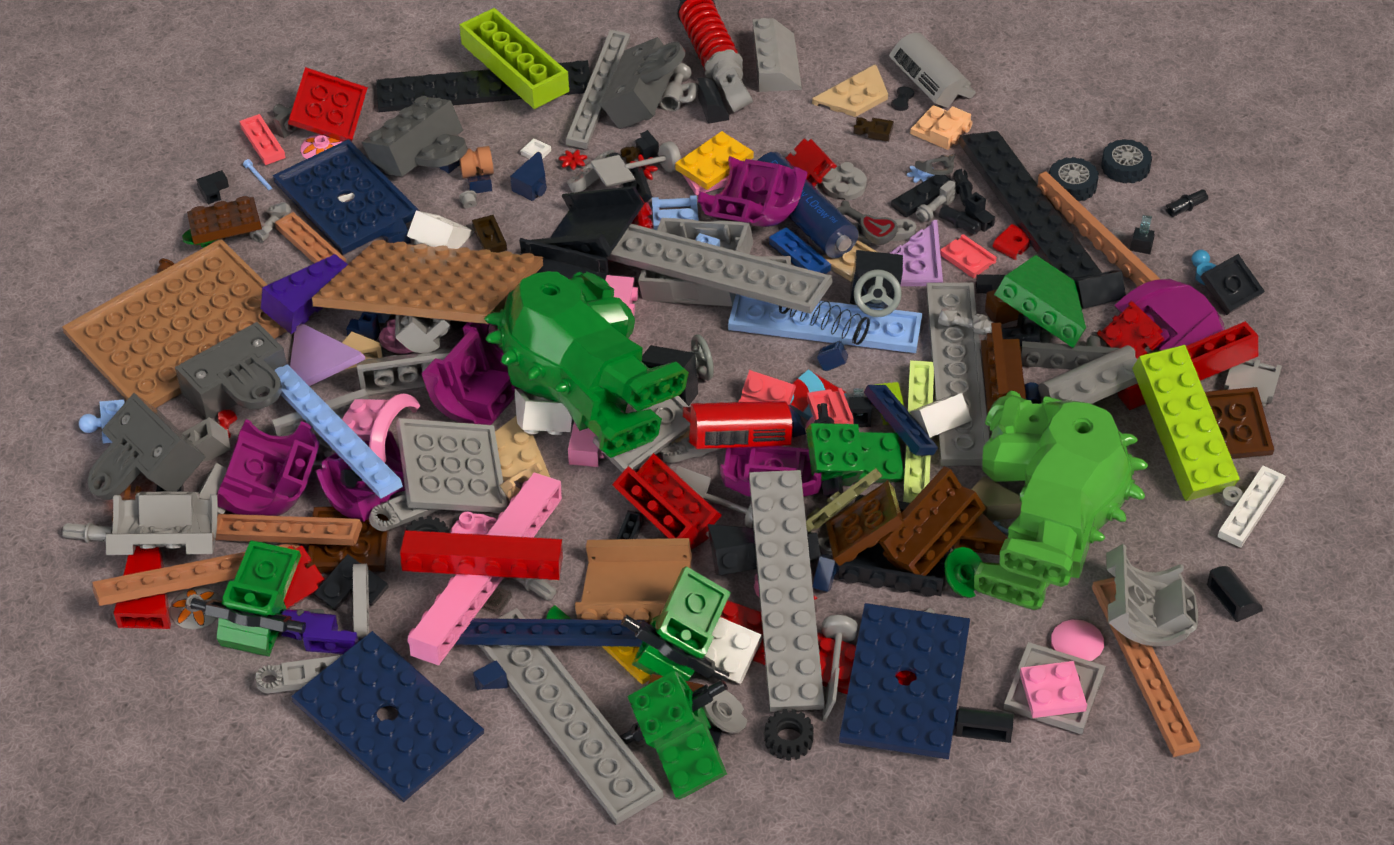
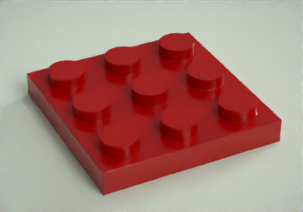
[288,67,368,142]

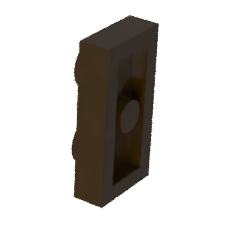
[472,214,507,253]

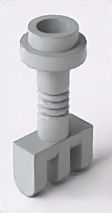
[916,181,955,222]

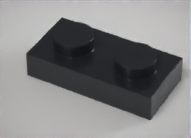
[623,167,652,203]

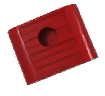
[993,224,1030,260]

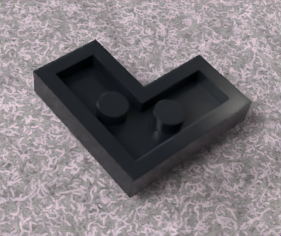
[1002,314,1043,346]
[314,554,389,611]

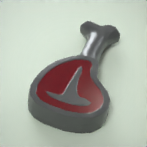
[837,201,898,245]

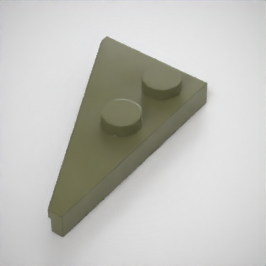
[806,468,882,532]

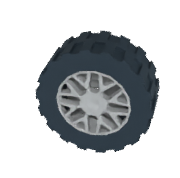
[1101,139,1152,184]
[1049,157,1099,202]

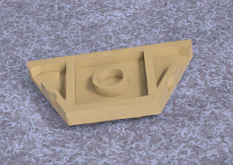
[812,65,888,117]
[495,415,551,483]

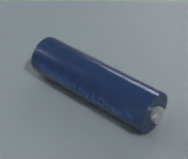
[757,152,858,258]

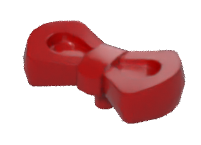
[217,410,237,438]

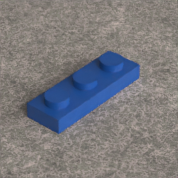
[769,227,831,274]

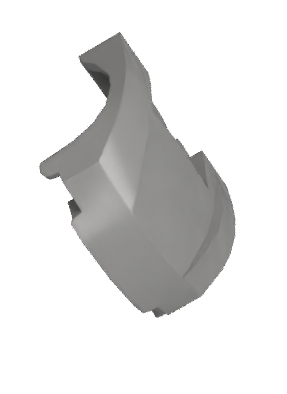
[106,491,217,555]
[1106,544,1198,646]

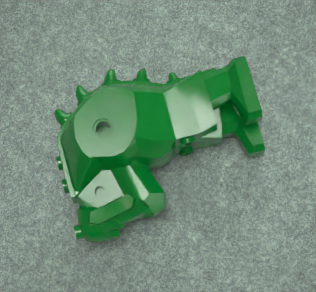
[484,271,689,458]

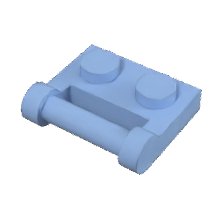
[652,195,699,230]

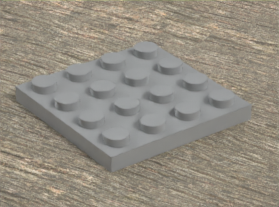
[396,418,507,513]

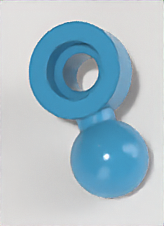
[1191,249,1216,285]

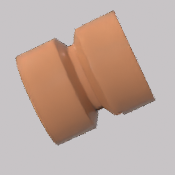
[459,146,494,179]

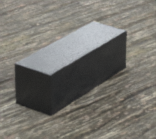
[617,510,644,539]

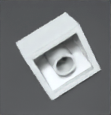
[407,211,475,249]
[515,389,572,435]

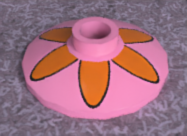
[301,134,343,159]

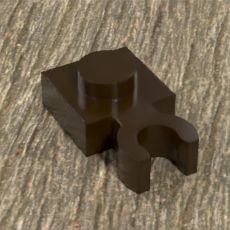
[853,117,894,142]

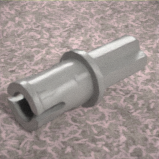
[63,522,113,543]
[511,577,556,601]

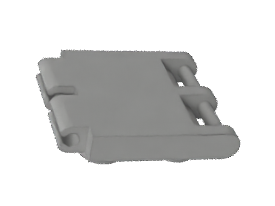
[1224,359,1282,407]

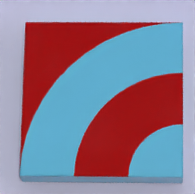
[789,369,846,420]

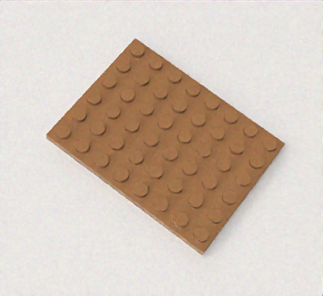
[62,239,287,408]
[312,240,543,324]

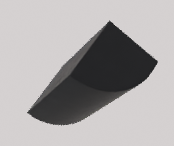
[697,78,729,124]
[1074,270,1126,309]
[1207,566,1263,622]
[956,706,1014,743]

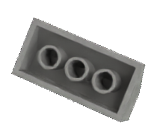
[753,18,802,92]
[357,348,453,396]

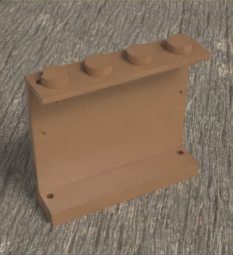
[575,538,692,623]

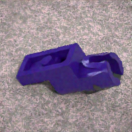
[281,609,359,654]

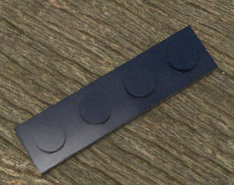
[863,385,938,456]

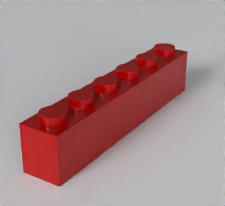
[1117,321,1258,410]
[400,530,563,580]

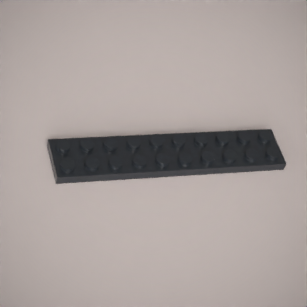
[376,60,591,112]
[958,131,1102,280]

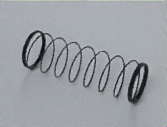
[779,301,870,345]

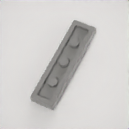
[272,388,368,436]

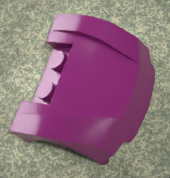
[1114,279,1225,351]
[316,431,405,522]
[720,446,822,497]

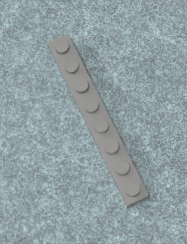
[566,30,630,149]

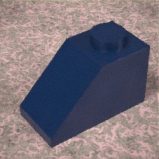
[510,152,547,201]

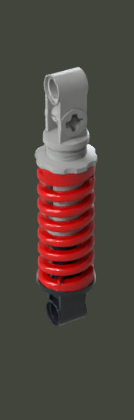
[677,0,753,113]

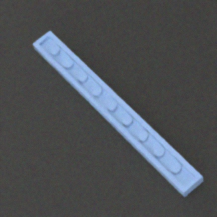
[274,364,403,499]

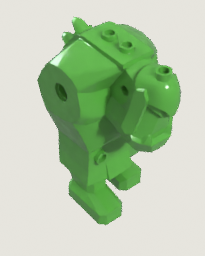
[974,391,1148,610]

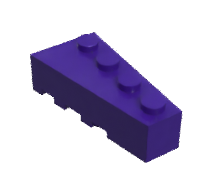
[261,254,348,334]

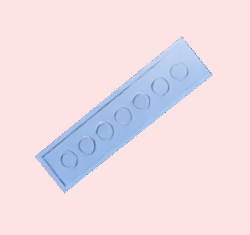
[728,294,922,353]

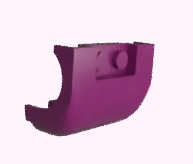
[698,156,808,227]
[421,322,519,425]
[217,419,319,516]

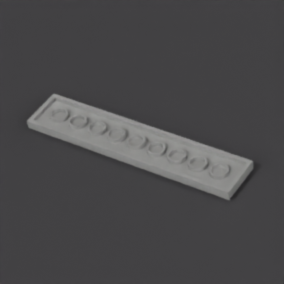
[605,224,832,314]
[926,283,989,466]
[749,470,825,712]
[478,608,663,825]

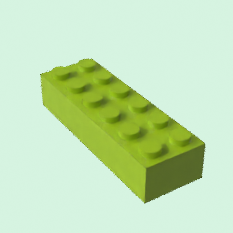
[459,8,569,109]
[1132,345,1240,501]

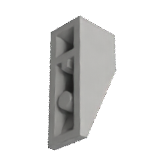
[182,417,230,462]

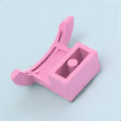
[342,394,421,463]

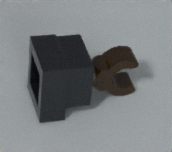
[620,130,659,164]

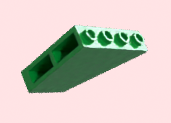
[994,255,1086,348]

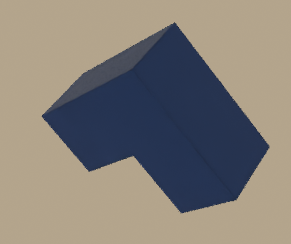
[346,311,380,341]
[812,554,839,592]

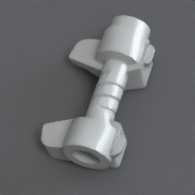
[250,202,291,244]
[938,306,993,335]

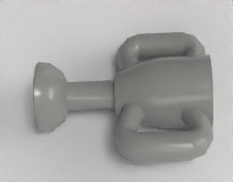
[658,63,698,111]

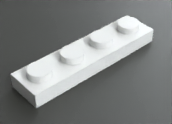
[1218,466,1286,548]

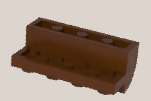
[981,323,1026,413]
[878,466,986,576]

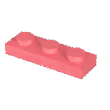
[239,114,286,165]

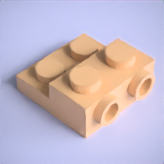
[910,105,972,150]

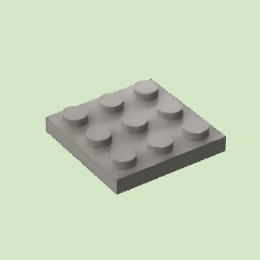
[1003,642,1106,735]

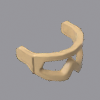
[499,463,542,501]

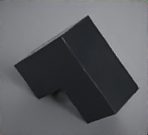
[196,170,229,205]
[965,192,995,232]
[975,274,1005,294]

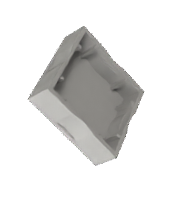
[638,218,753,306]

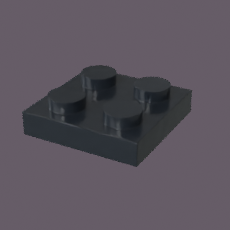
[1200,254,1265,315]

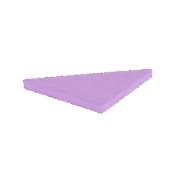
[890,220,943,286]
[290,324,365,386]

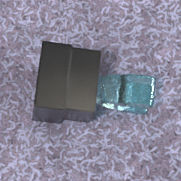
[1130,215,1155,255]
[849,388,872,427]

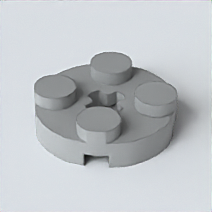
[822,162,867,200]

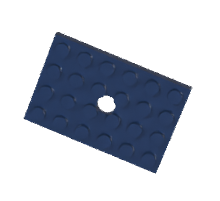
[273,139,419,255]
[839,603,970,759]
[291,631,484,802]

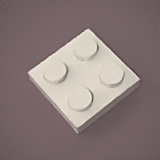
[705,617,763,684]

